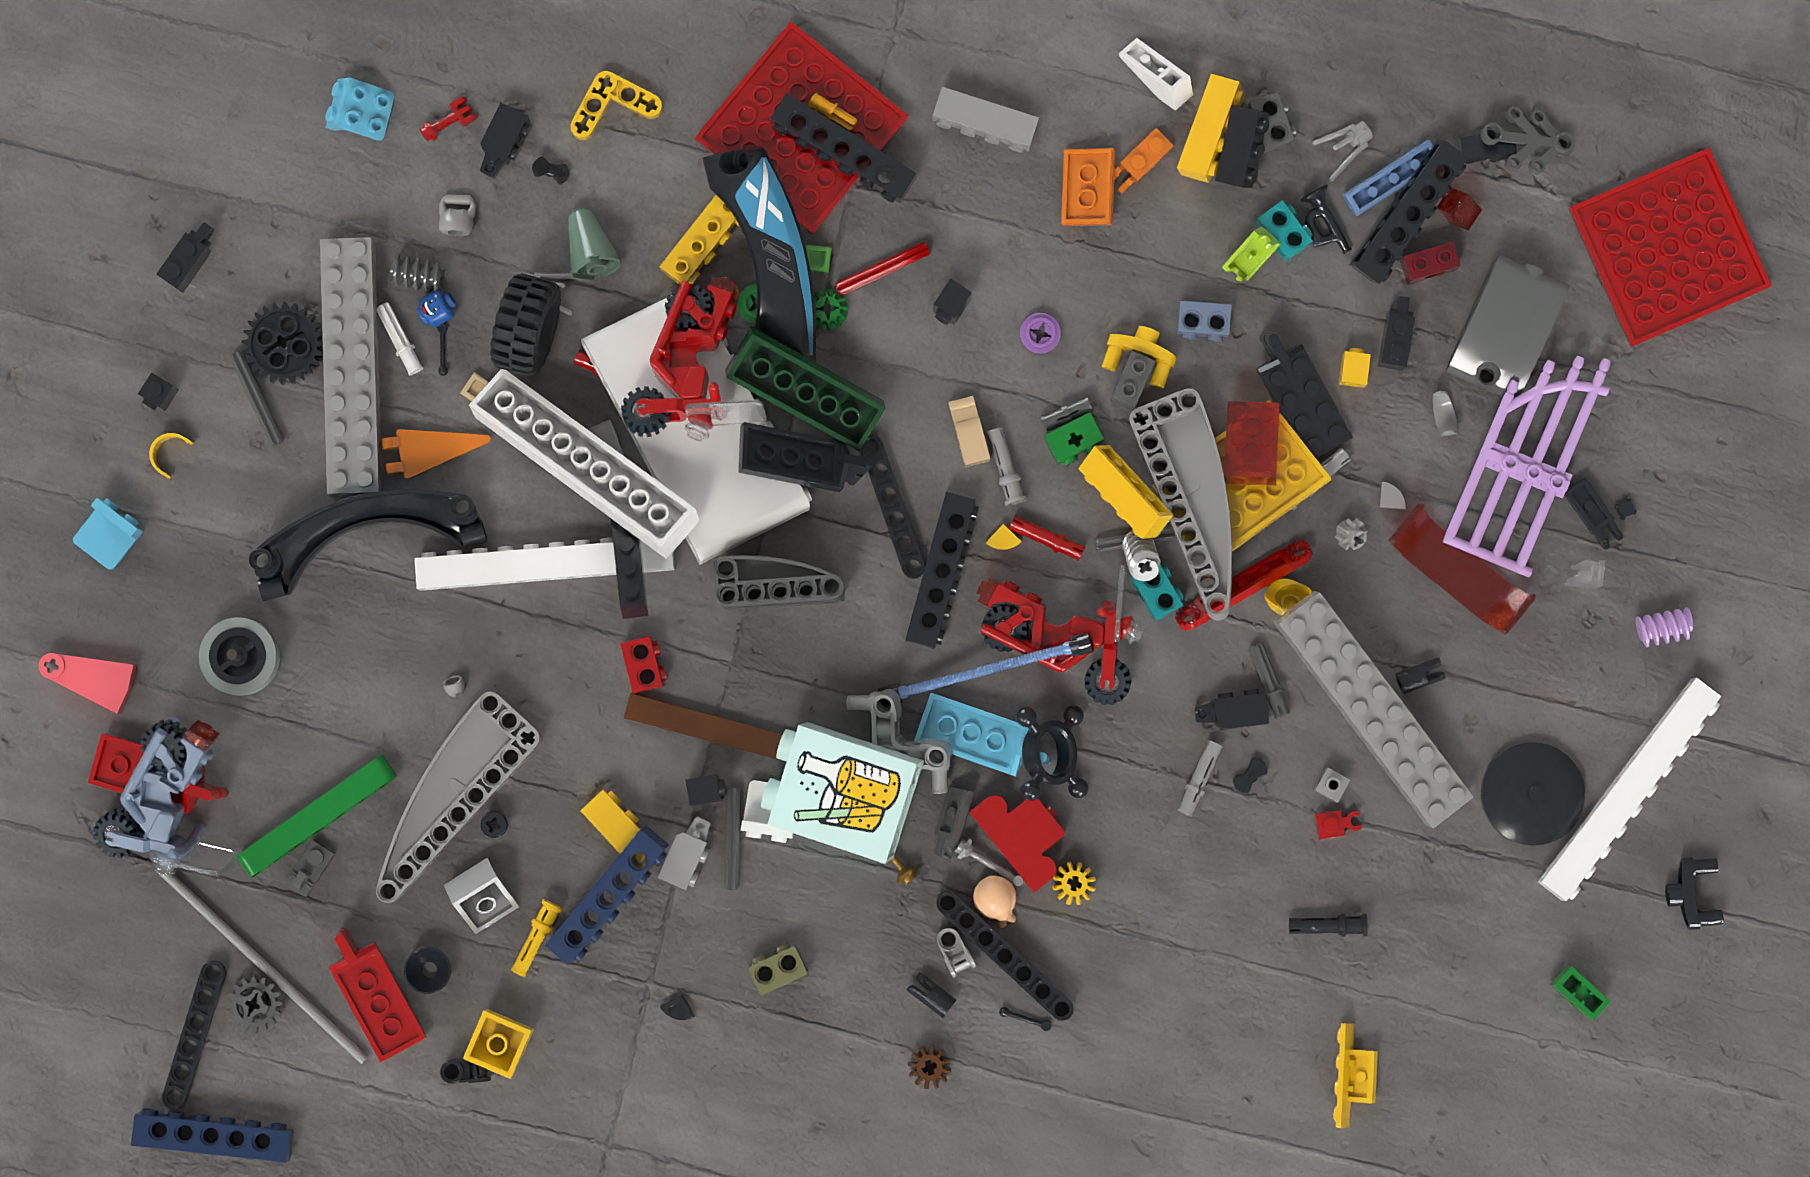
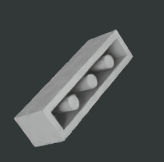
[932,87,1039,152]

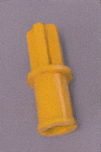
[808,92,857,131]

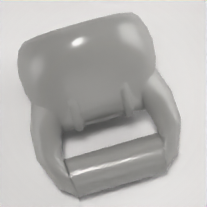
[439,194,476,236]

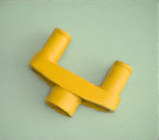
[1102,326,1177,389]

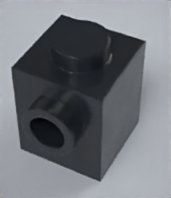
[138,372,179,411]

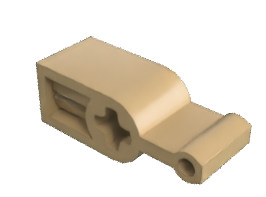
[948,396,990,468]

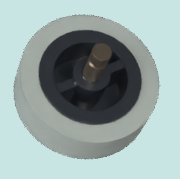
[199,617,280,696]

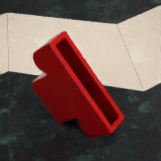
[969,795,1065,893]

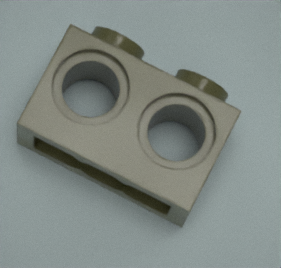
[748,943,808,996]

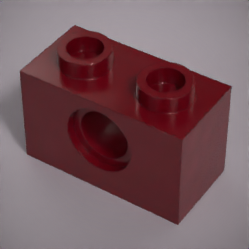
[1400,241,1461,285]

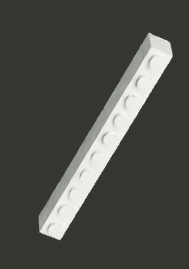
[414,538,675,591]
[1538,678,1721,901]

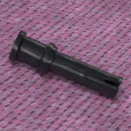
[1289,913,1368,937]

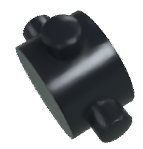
[1614,498,1637,520]

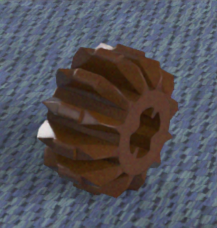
[908,1045,952,1089]

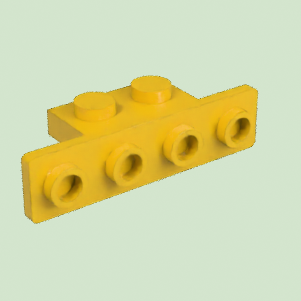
[1333,1023,1378,1128]

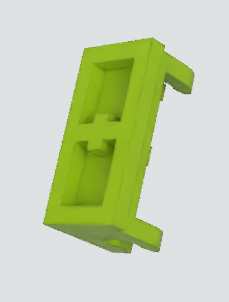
[1222,227,1281,282]

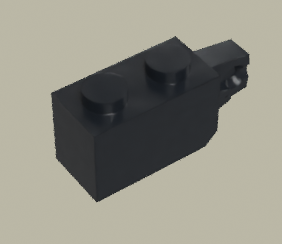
[480,102,532,179]
[156,222,215,293]
[1377,296,1415,371]
[1194,689,1269,730]

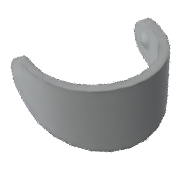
[1432,391,1458,437]

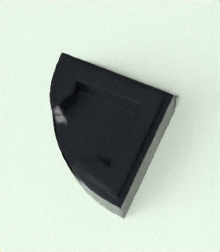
[660,994,695,1020]

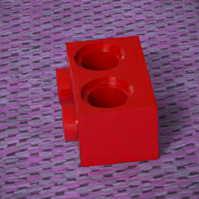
[620,636,667,694]

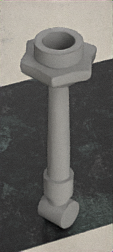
[954,838,1023,886]

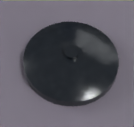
[1481,742,1585,845]

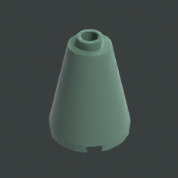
[568,207,621,281]

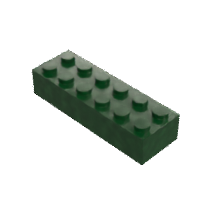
[725,327,886,451]

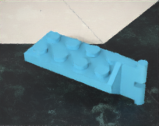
[914,693,1051,777]

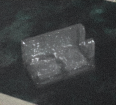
[1565,560,1606,590]

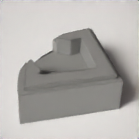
[1379,482,1406,510]

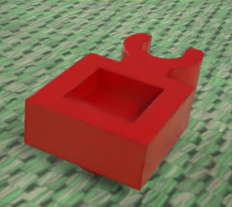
[1314,810,1362,840]

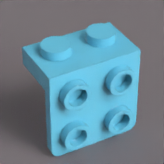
[325,77,394,141]
[73,498,144,570]

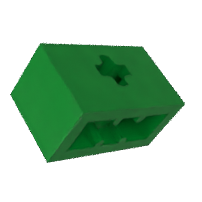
[1044,412,1104,466]
[1549,966,1611,1021]

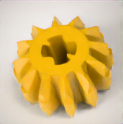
[1052,862,1096,905]

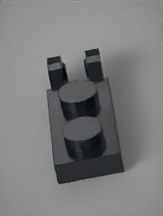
[1564,478,1623,550]

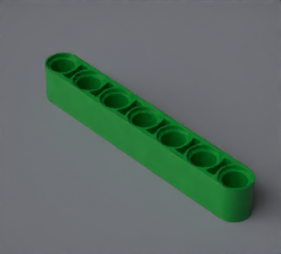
[236,755,397,878]

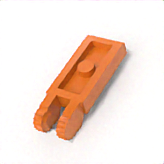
[1114,128,1174,194]

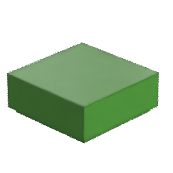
[806,244,832,274]

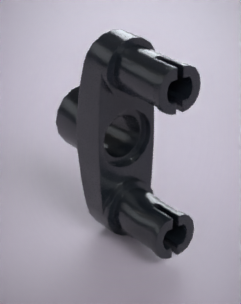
[1665,857,1724,930]

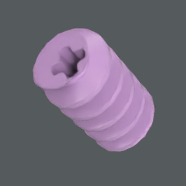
[1635,607,1693,648]

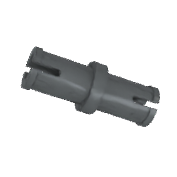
[1040,396,1093,432]

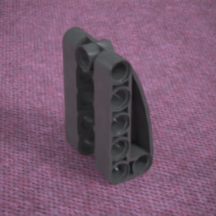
[1445,255,1570,398]
[714,555,845,611]

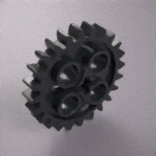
[242,302,323,385]

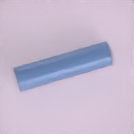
[1342,140,1433,216]

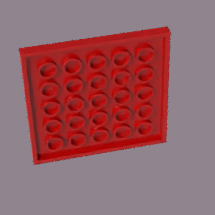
[694,21,909,234]
[1569,147,1772,347]

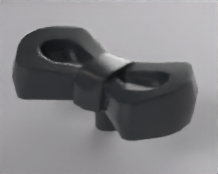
[532,157,569,185]
[1233,758,1267,793]

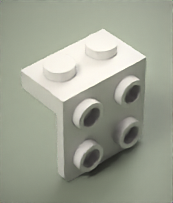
[741,780,794,843]

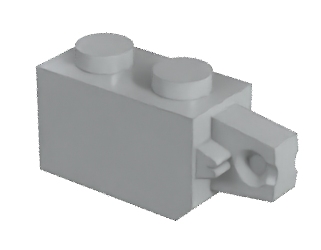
[658,817,711,890]

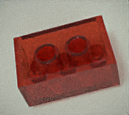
[1224,401,1280,486]

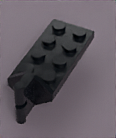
[1256,333,1353,458]
[738,422,876,493]

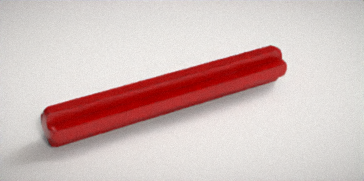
[835,242,930,295]

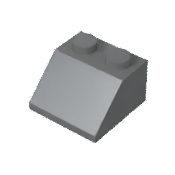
[444,858,519,934]

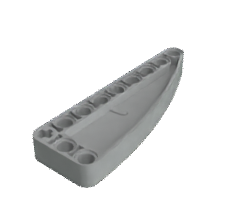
[1129,388,1232,621]
[376,692,542,903]

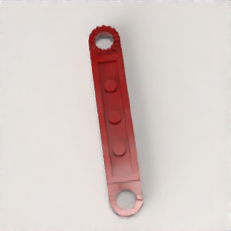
[1175,540,1313,631]

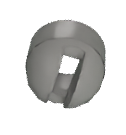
[443,675,465,698]

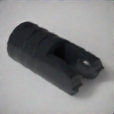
[1395,657,1446,694]
[906,972,956,1018]

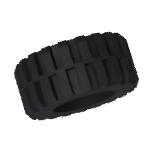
[490,273,561,376]

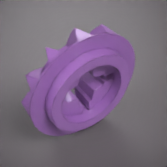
[1020,313,1061,354]

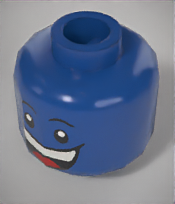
[417,289,457,327]

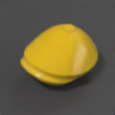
[1264,579,1313,616]

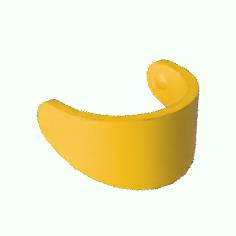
[149,433,194,479]

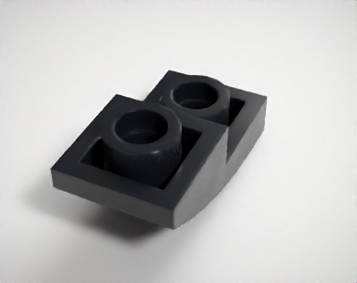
[1460,131,1518,164]

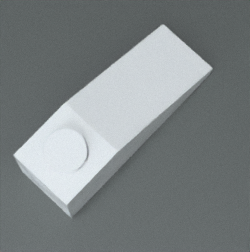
[1119,38,1193,111]

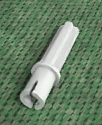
[376,303,424,376]

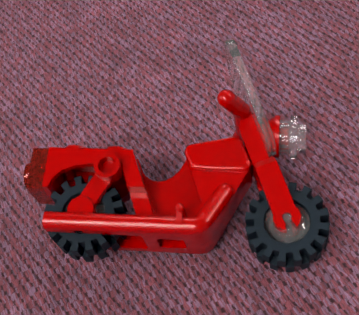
[621,277,767,441]
[977,562,1145,705]

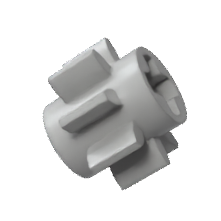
[1335,518,1368,550]

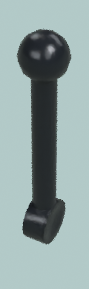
[437,323,448,376]
[999,1007,1051,1031]

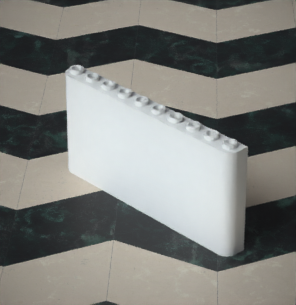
[581,295,812,565]

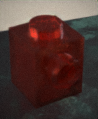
[1437,188,1482,231]

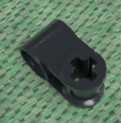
[440,1058,491,1084]

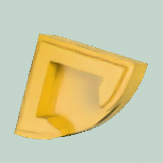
[986,524,1022,550]

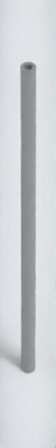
[155,864,368,1064]

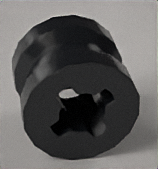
[480,812,508,838]

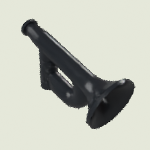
[1300,184,1352,254]

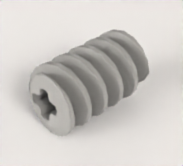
[1122,531,1160,581]

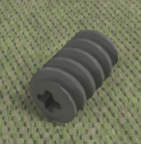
[388,253,445,293]

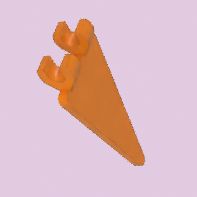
[381,429,491,479]

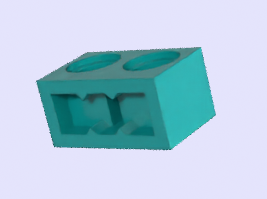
[1255,200,1313,263]
[1130,564,1184,622]

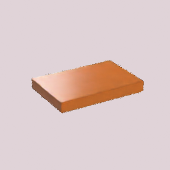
[1061,148,1115,226]

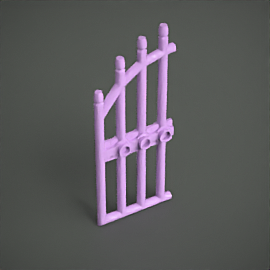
[1442,355,1611,578]

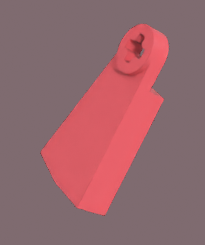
[39,653,137,714]

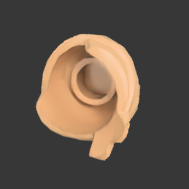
[973,875,1016,928]

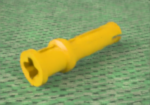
[510,899,563,977]

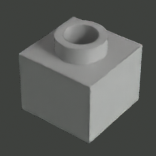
[1313,768,1350,803]

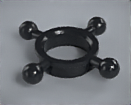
[1016,705,1089,801]

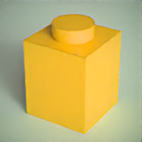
[1339,348,1371,388]

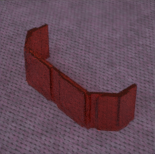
[1388,504,1536,635]

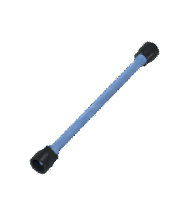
[878,632,1094,707]

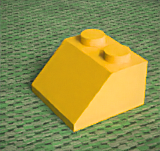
[463,1009,534,1079]

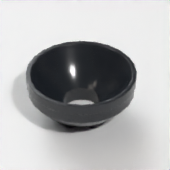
[404,947,451,994]

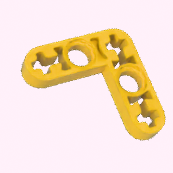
[570,71,663,140]

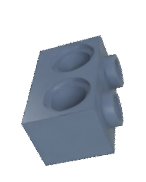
[1176,301,1231,342]

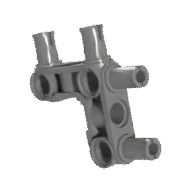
[846,689,952,794]

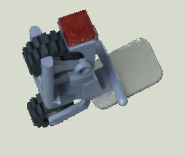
[93,716,237,876]

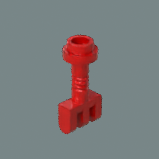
[420,96,478,142]

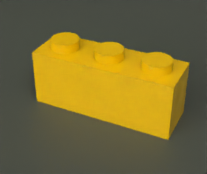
[580,790,645,863]

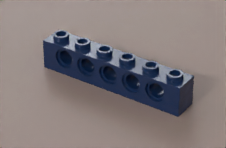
[545,825,669,966]
[131,1109,294,1163]

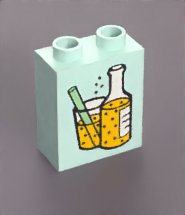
[761,722,924,864]

